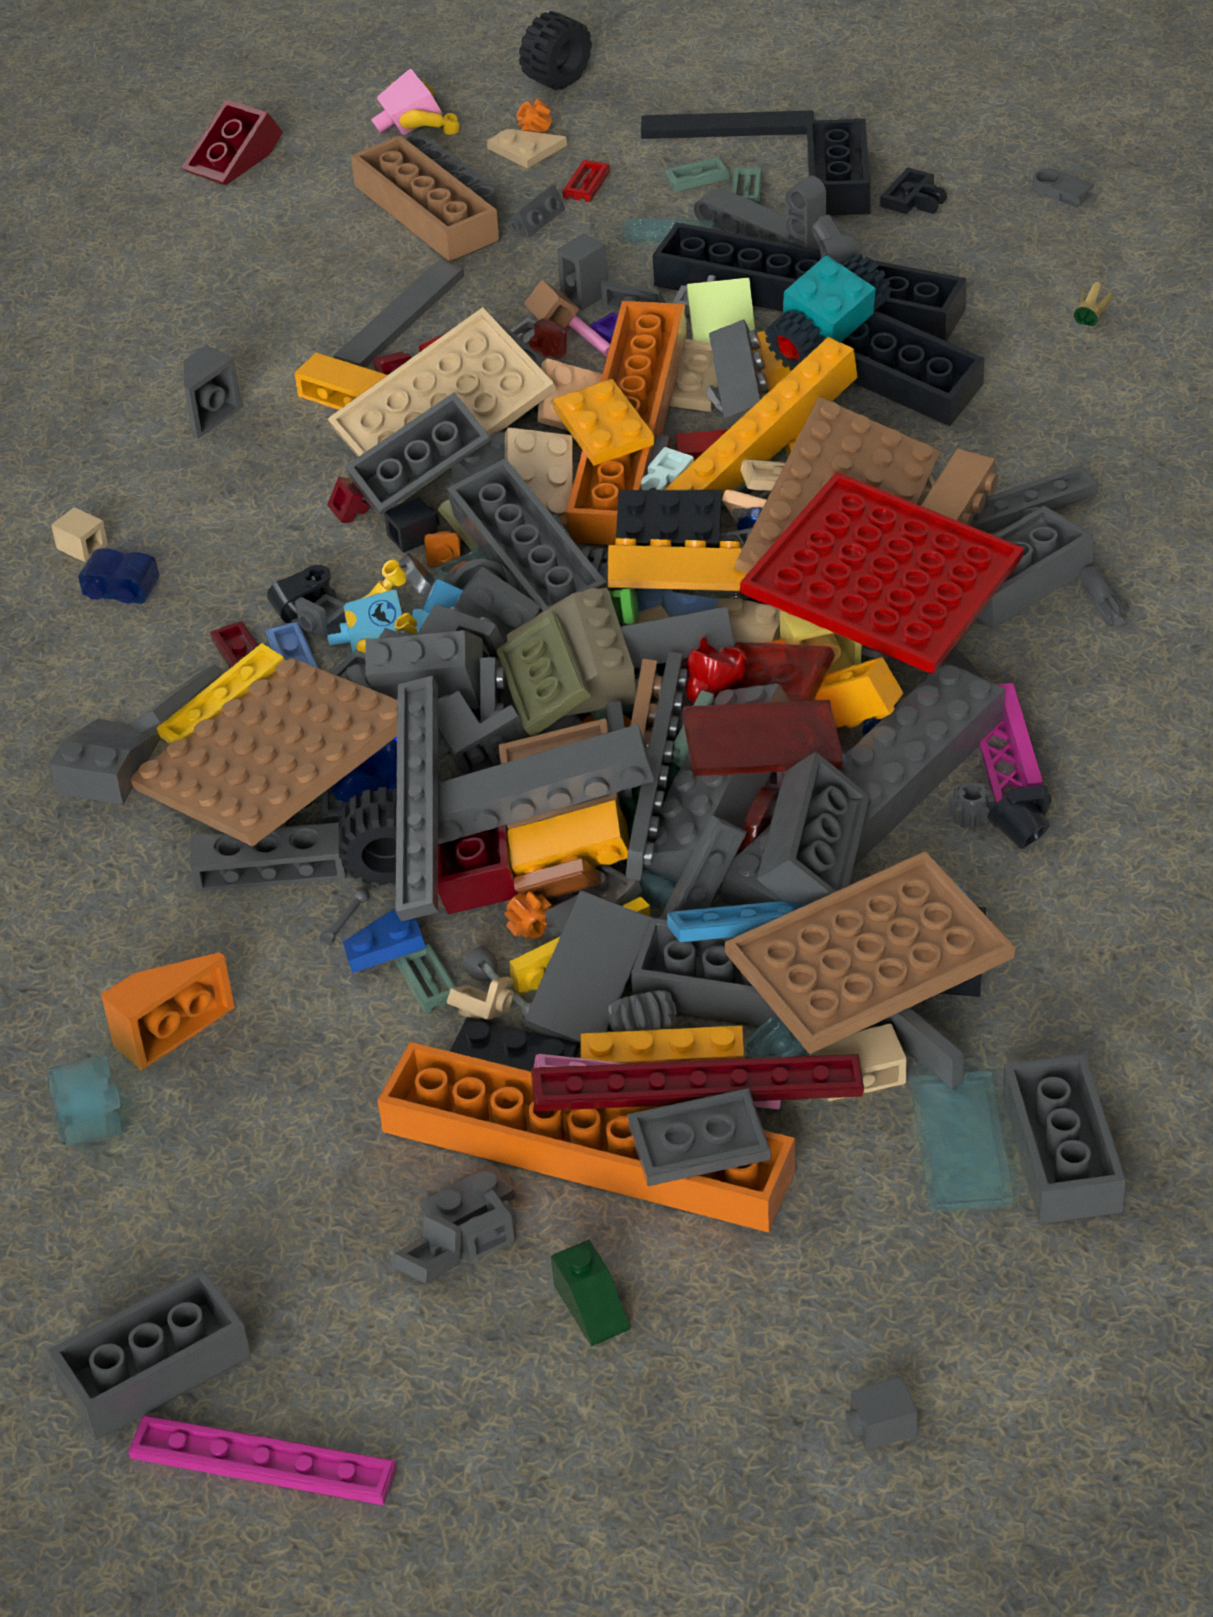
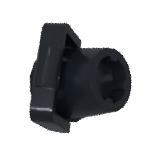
[987,785,1051,849]

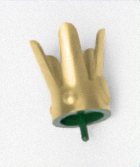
[1074,282,1113,326]

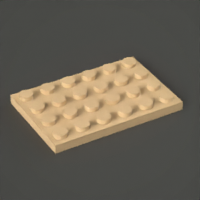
[327,307,557,504]

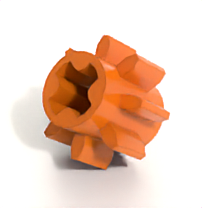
[516,98,552,133]
[504,891,552,939]

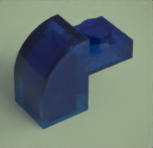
[330,737,397,803]

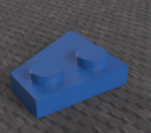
[343,908,426,973]

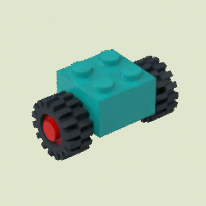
[765,254,891,371]

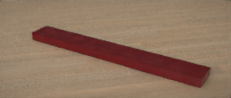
[531,1054,864,1111]

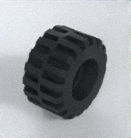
[519,11,592,90]
[338,787,397,886]

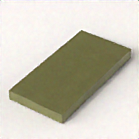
[496,610,592,737]

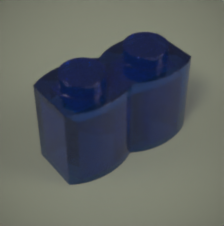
[78,548,160,604]

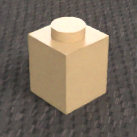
[51,507,108,562]

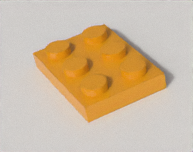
[553,379,654,466]

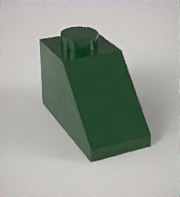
[551,1239,630,1347]

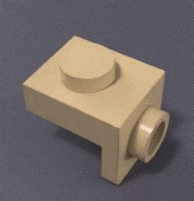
[447,977,514,1020]

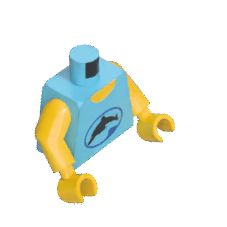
[326,559,418,654]

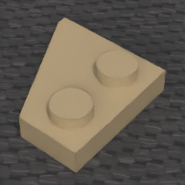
[487,129,567,169]

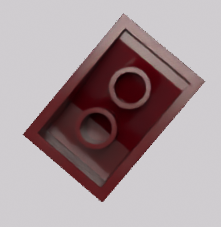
[181,99,283,185]

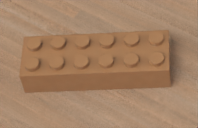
[351,135,499,262]

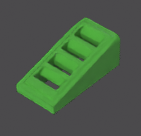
[609,588,640,626]

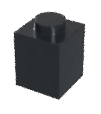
[384,497,440,553]

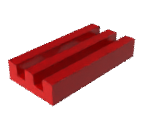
[562,160,610,202]

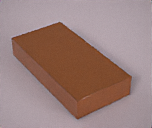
[514,858,600,900]

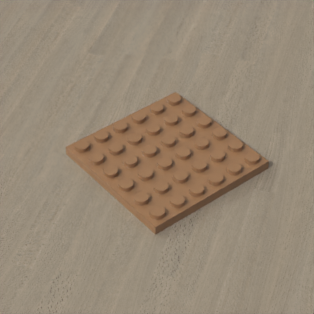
[131,658,398,847]

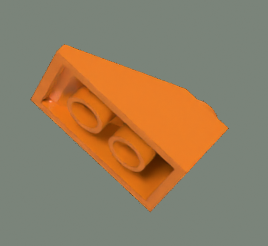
[101,952,235,1071]

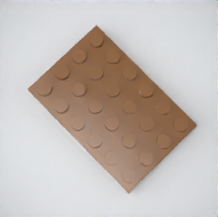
[725,851,1015,1054]

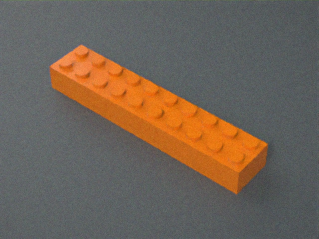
[566,301,687,545]
[377,1042,796,1233]

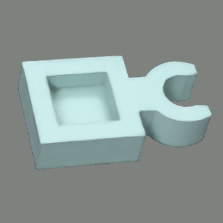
[641,447,694,490]

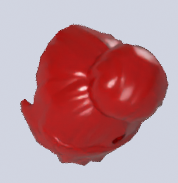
[685,637,748,704]

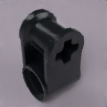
[267,565,337,623]

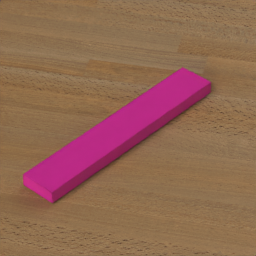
[128,1415,397,1505]

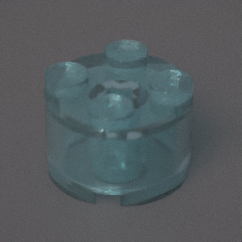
[47,1056,121,1146]

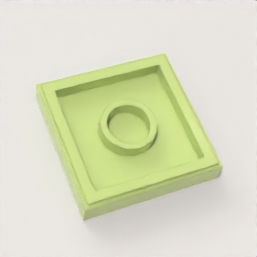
[686,278,755,342]

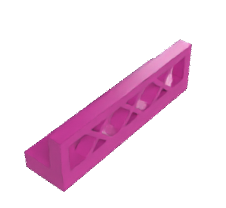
[979,682,1043,804]

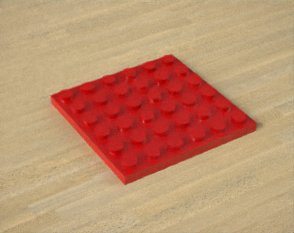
[739,472,1024,674]

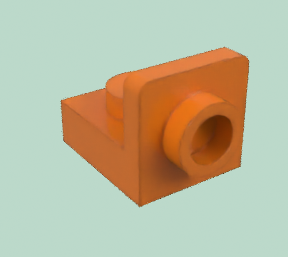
[425,531,462,567]

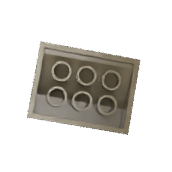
[506,588,636,716]

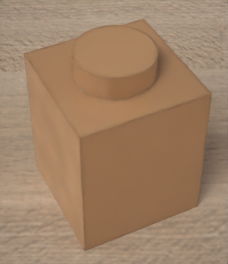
[524,279,580,333]

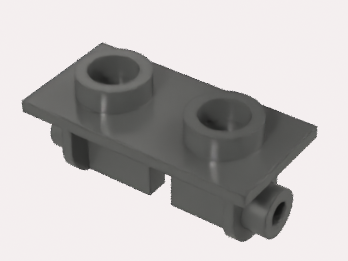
[509,184,565,238]

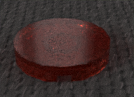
[737,786,778,856]

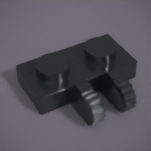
[880,167,948,214]

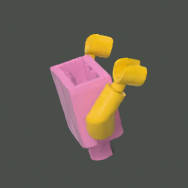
[371,69,460,135]

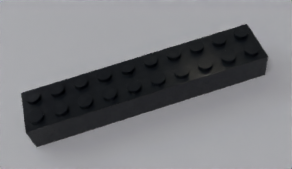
[653,222,966,341]

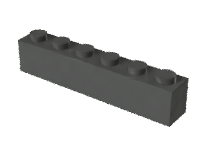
[438,724,655,844]

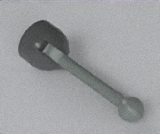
[463,946,532,1017]

